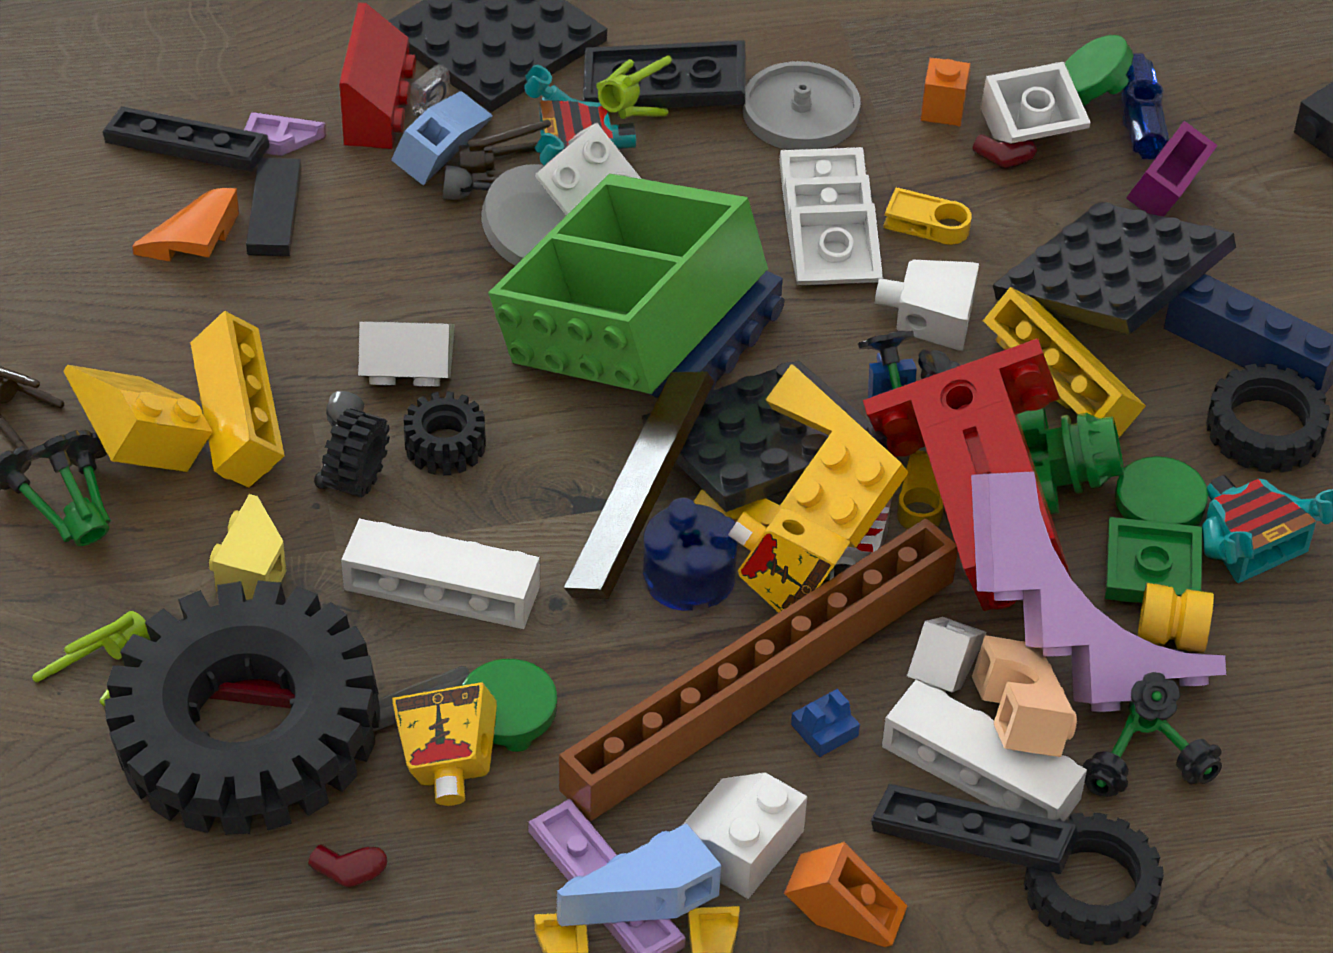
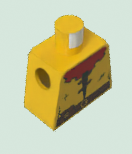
[728,508,850,613]
[392,682,497,806]

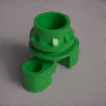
[1017,408,1125,514]

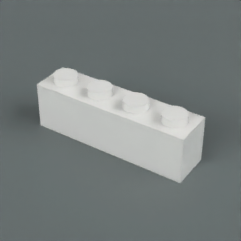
[341,518,540,629]
[882,680,1087,821]

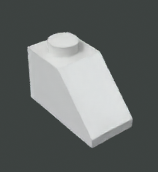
[907,617,987,693]

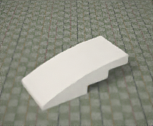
[779,147,883,285]

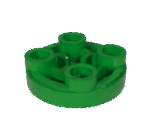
[1064,35,1134,107]
[1115,456,1208,526]
[462,659,557,752]

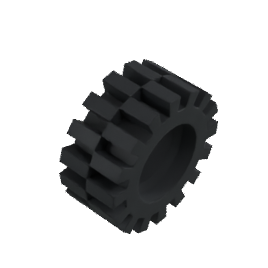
[403,391,486,475]
[321,408,390,497]

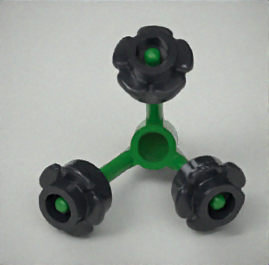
[1082,672,1222,797]

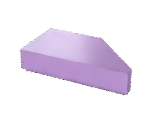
[244,112,326,156]

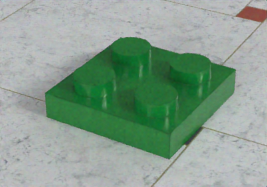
[1105,517,1202,603]

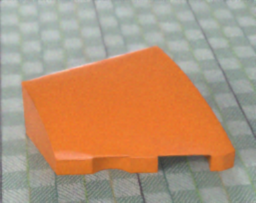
[132,188,239,262]

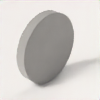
[742,61,861,150]
[481,164,566,266]

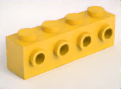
[983,287,1146,438]
[190,311,285,488]

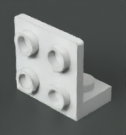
[535,122,641,215]

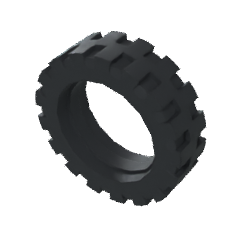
[1206,364,1330,473]
[1024,813,1164,945]

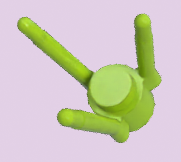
[596,56,672,119]
[32,611,151,706]

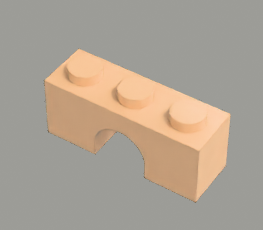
[972,635,1077,757]

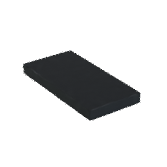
[583,40,746,108]

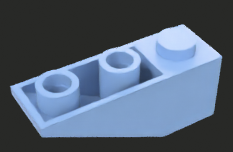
[391,91,493,185]
[557,823,721,926]

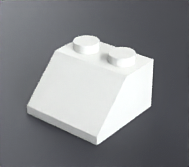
[981,62,1091,143]
[358,322,454,386]
[681,773,807,899]

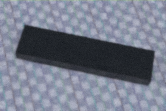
[102,106,270,172]
[871,784,1078,874]

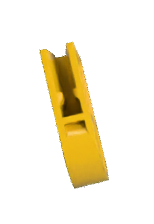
[883,187,972,245]
[897,450,944,530]

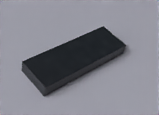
[246,158,301,256]

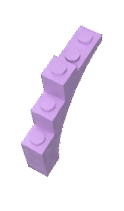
[971,472,1226,712]

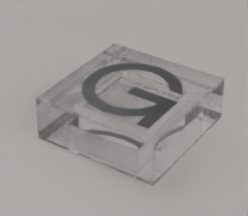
[411,64,450,118]

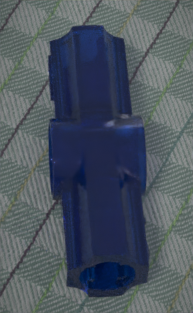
[1121,53,1169,159]

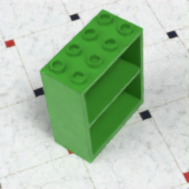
[488,173,768,394]

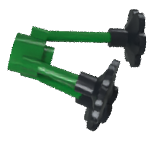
[0,430,111,546]

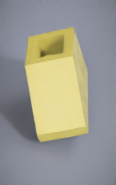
[209,494,286,600]

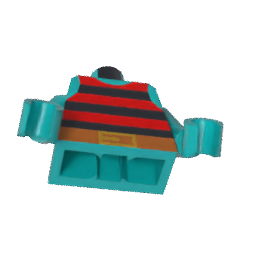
[525,65,636,166]
[1202,475,1333,583]

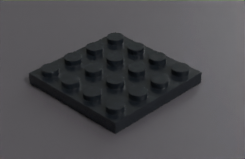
[388,0,607,113]
[993,202,1236,335]
[642,360,888,512]

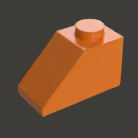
[921,58,971,126]
[784,842,908,947]

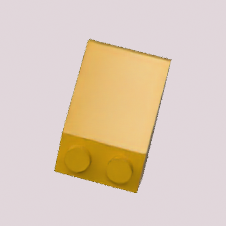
[63,365,213,472]

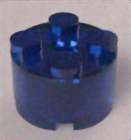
[643,498,738,611]

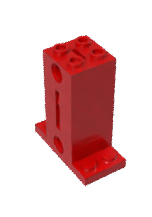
[863,338,1073,611]

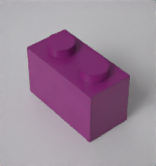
[1126,121,1218,217]

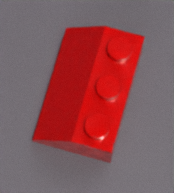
[339,3,416,149]

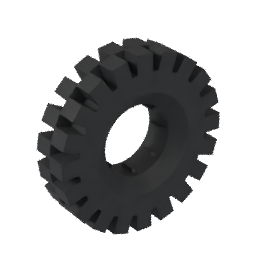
[105,581,381,835]

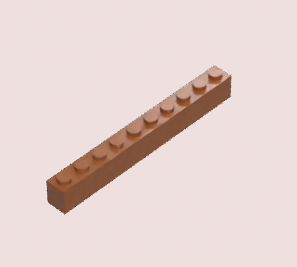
[559,518,958,822]

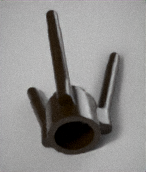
[459,120,551,183]
[0,366,65,451]

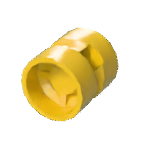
[1138,583,1214,654]

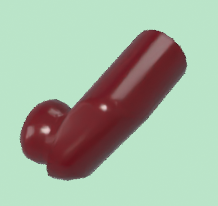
[972,133,1037,168]
[308,844,387,887]

